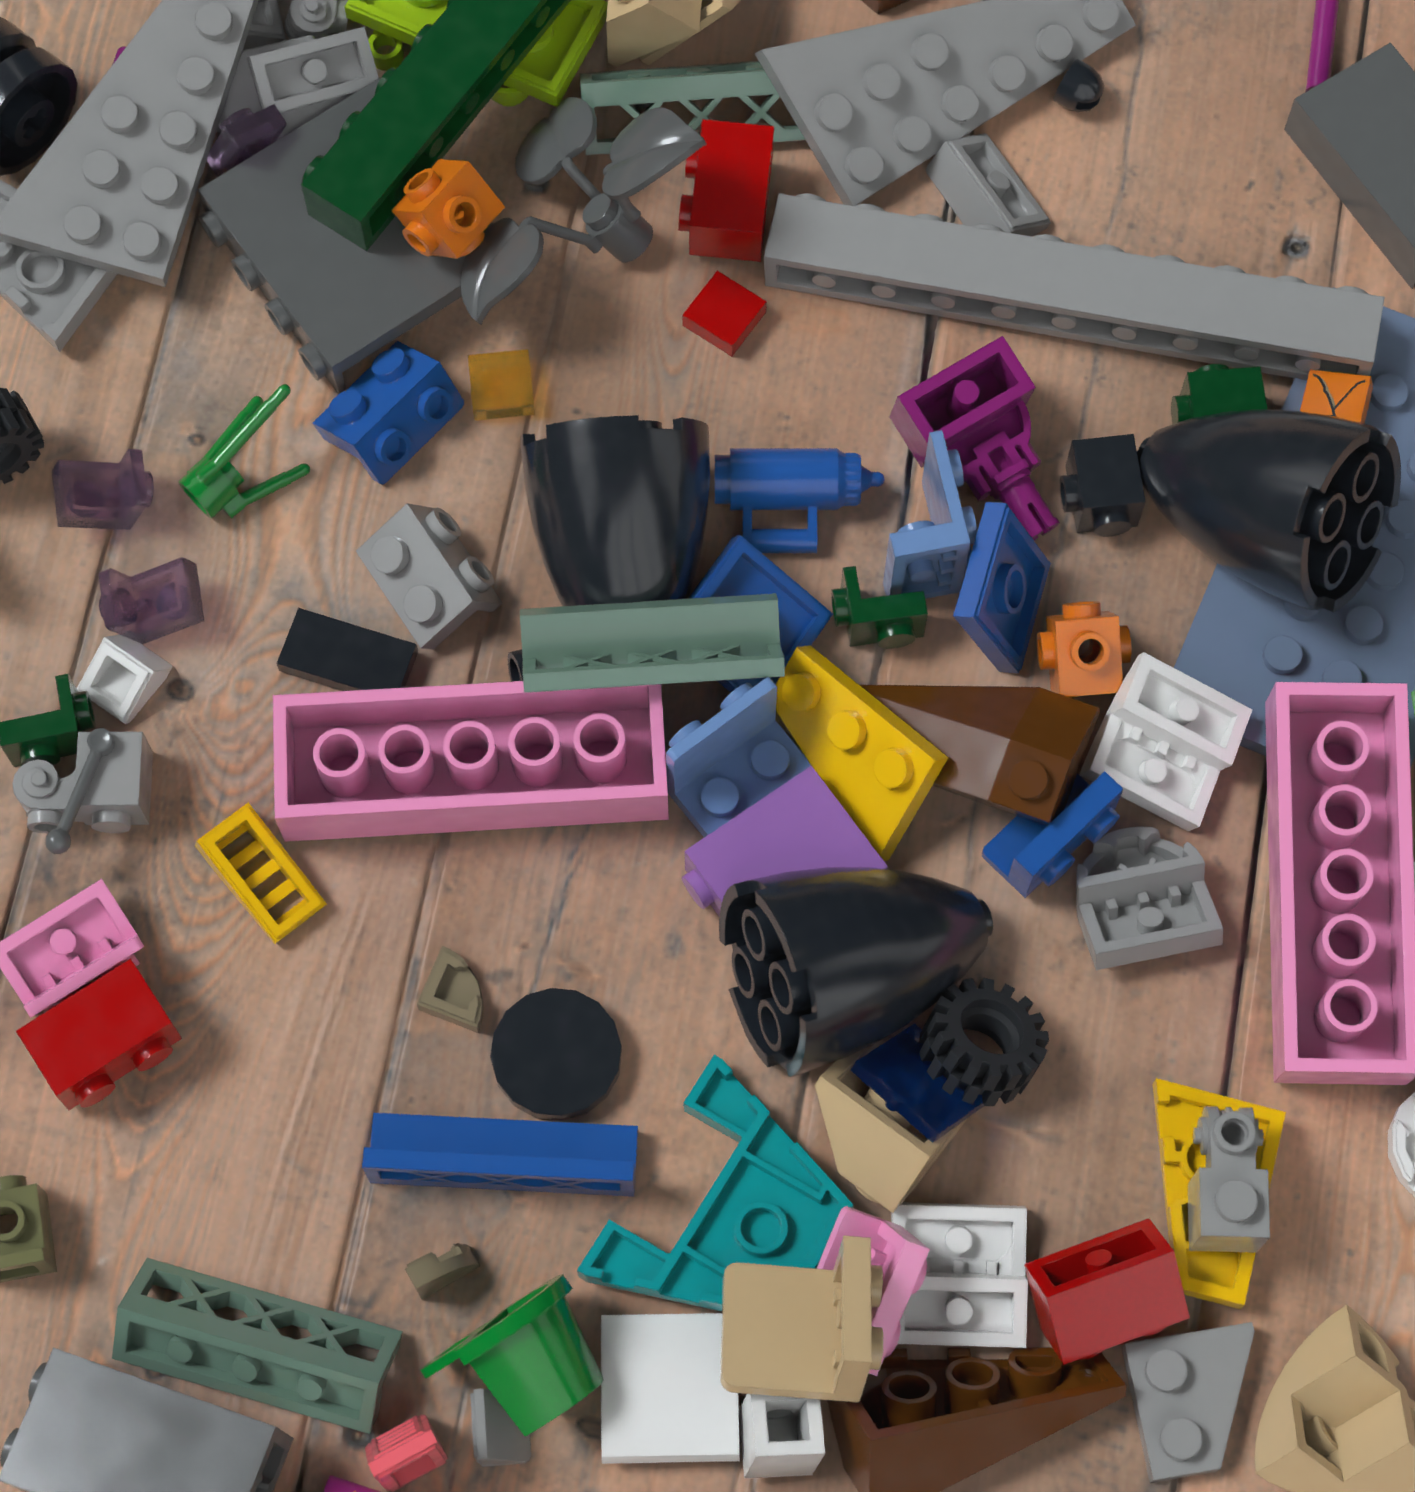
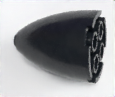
[1137,409,1401,612]
[520,415,710,606]
[719,867,993,1077]

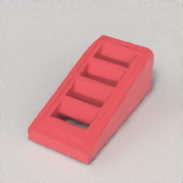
[365,1415,448,1492]

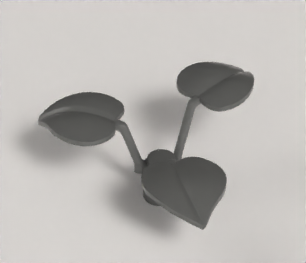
[460,97,707,325]

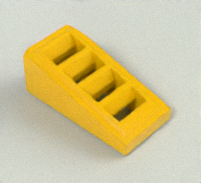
[195,802,327,944]

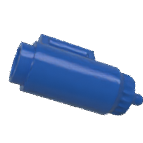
[715,448,885,554]

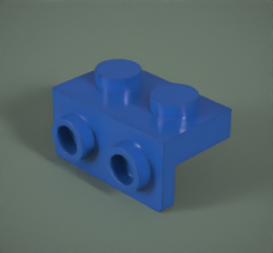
[313,341,465,485]
[982,771,1123,898]

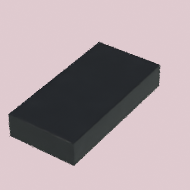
[276,608,418,691]

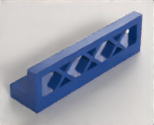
[362,1113,638,1197]

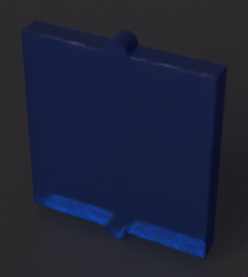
[851,1023,984,1143]

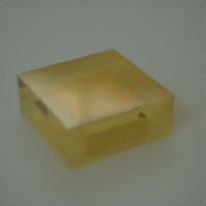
[468,349,535,421]

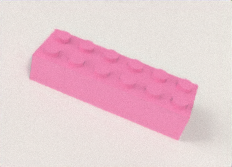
[273,681,669,842]
[1265,682,1415,1085]

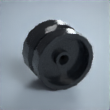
[0,17,78,176]

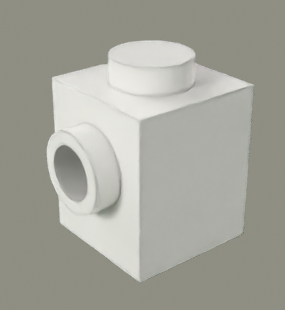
[739,1394,825,1479]

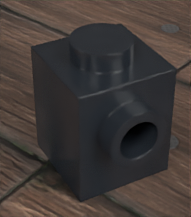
[1060,434,1146,537]

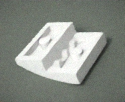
[1079,652,1252,831]
[891,1202,1028,1348]
[601,1313,739,1464]

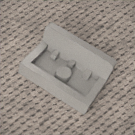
[356,503,502,649]

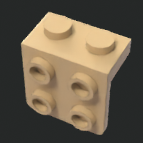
[720,1235,884,1402]

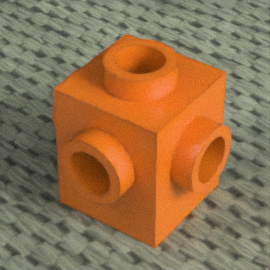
[391,159,505,259]
[1037,601,1132,697]

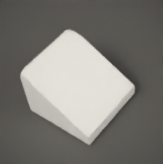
[77,634,173,724]

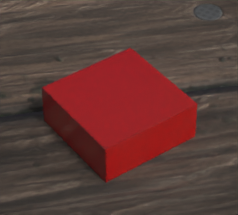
[682,270,767,357]

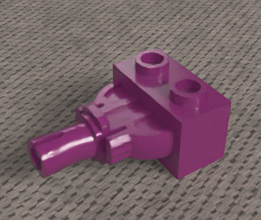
[889,336,1060,541]

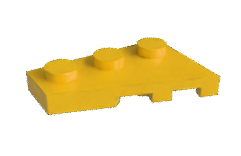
[776,645,949,861]
[1152,1078,1286,1310]

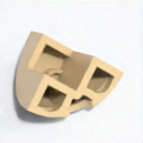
[1255,1305,1415,1492]

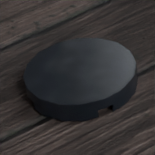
[490,988,622,1120]

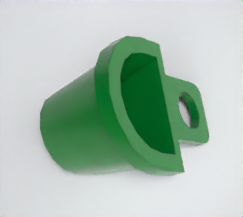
[420,1274,604,1437]

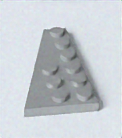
[0,0,259,287]
[755,0,1136,206]

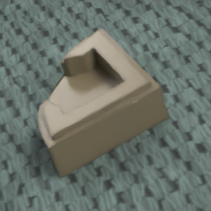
[417,946,483,1033]
[405,1243,480,1300]

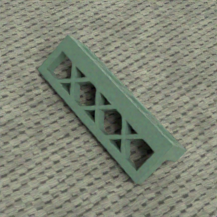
[580,61,805,155]
[520,593,785,693]
[112,1258,403,1434]

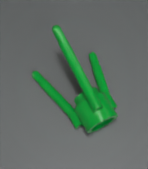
[178,384,310,519]

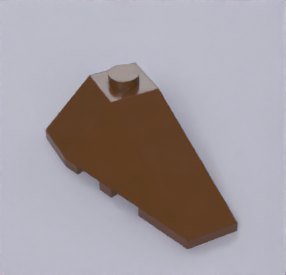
[860,685,1101,827]
[827,1347,1127,1492]

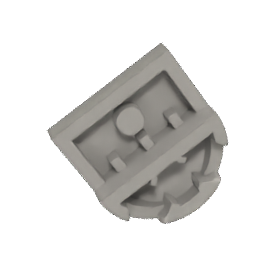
[1076,827,1223,970]

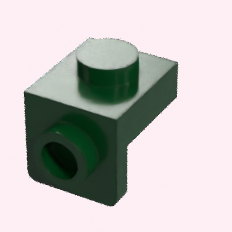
[831,566,928,649]
[0,674,96,767]

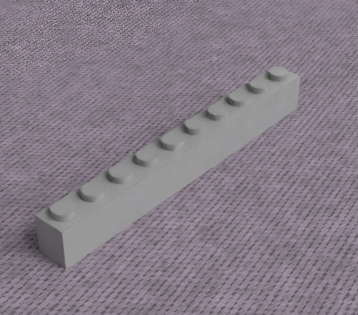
[764,193,1385,380]

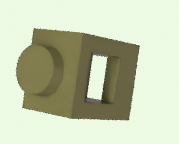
[0,1175,57,1283]

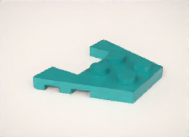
[577,1055,853,1311]

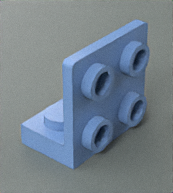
[883,430,977,599]
[666,677,811,837]

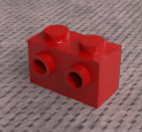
[678,119,774,262]
[16,959,182,1110]
[1024,1218,1190,1365]

